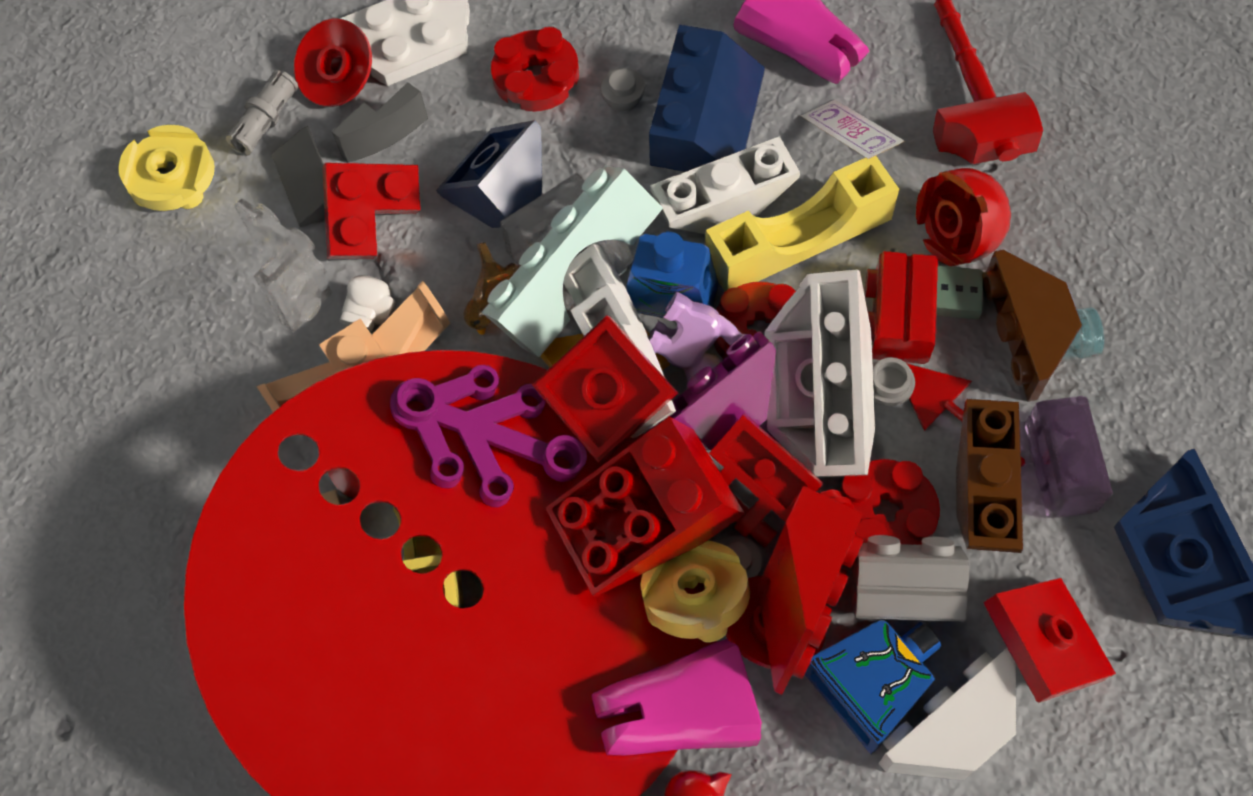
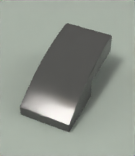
[332,82,428,163]

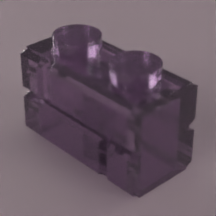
[1024,396,1113,519]

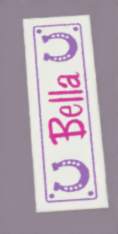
[801,100,905,159]

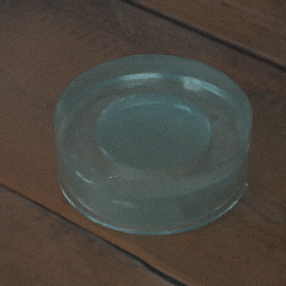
[1070,307,1104,358]

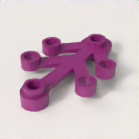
[390,365,587,507]

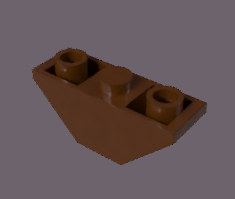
[982,250,1082,402]
[956,399,1023,553]

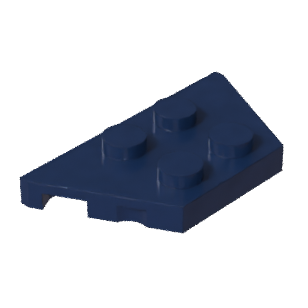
[1114,448,1253,639]

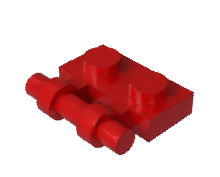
[708,413,823,548]

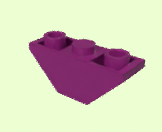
[646,331,776,451]

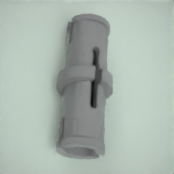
[226,69,298,155]

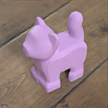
[648,292,746,385]

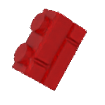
[864,251,938,364]

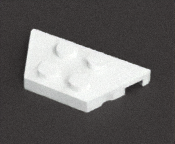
[340,0,470,86]

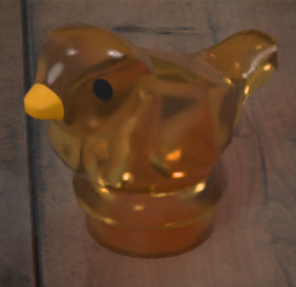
[463,242,521,335]

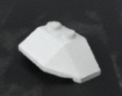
[765,269,875,477]

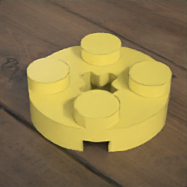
[118,125,215,211]
[640,541,750,642]

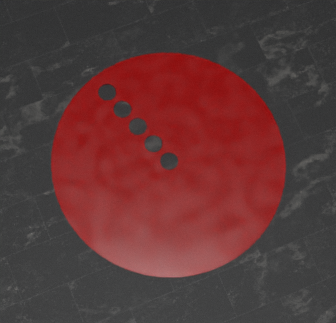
[184,350,717,796]

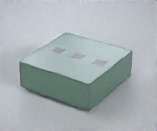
[936,266,983,319]

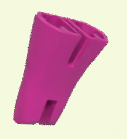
[733,0,870,84]
[592,639,762,756]

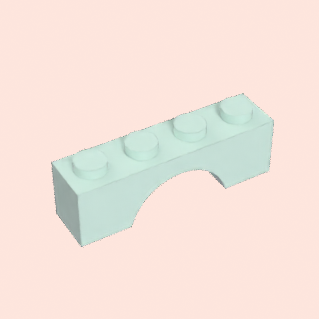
[482,165,663,357]

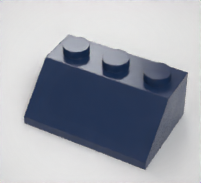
[649,24,765,172]

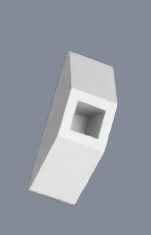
[650,136,800,234]
[878,648,1016,780]

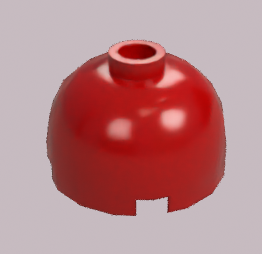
[916,168,1011,266]

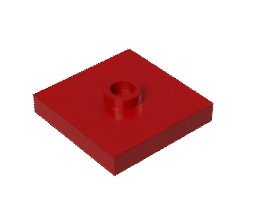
[532,315,678,463]
[983,578,1116,703]

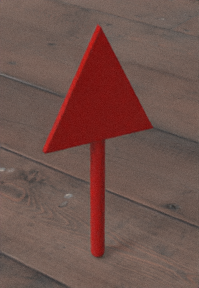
[906,363,1025,467]

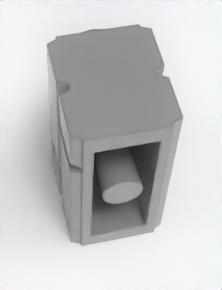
[851,535,970,622]

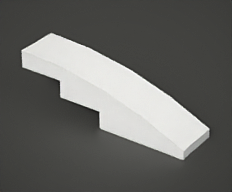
[563,244,676,438]

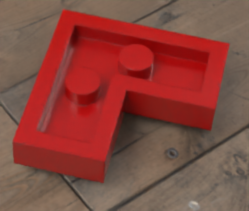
[322,163,421,259]

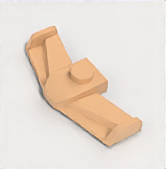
[257,281,450,412]

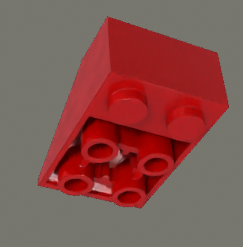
[545,416,745,597]
[757,486,864,695]

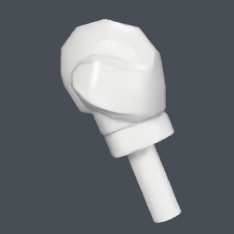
[340,275,396,333]

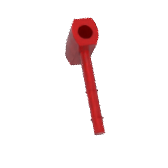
[933,0,1043,164]

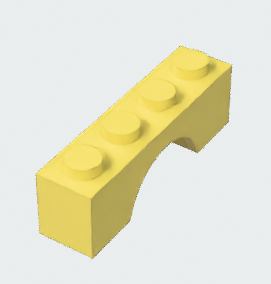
[705,156,899,292]

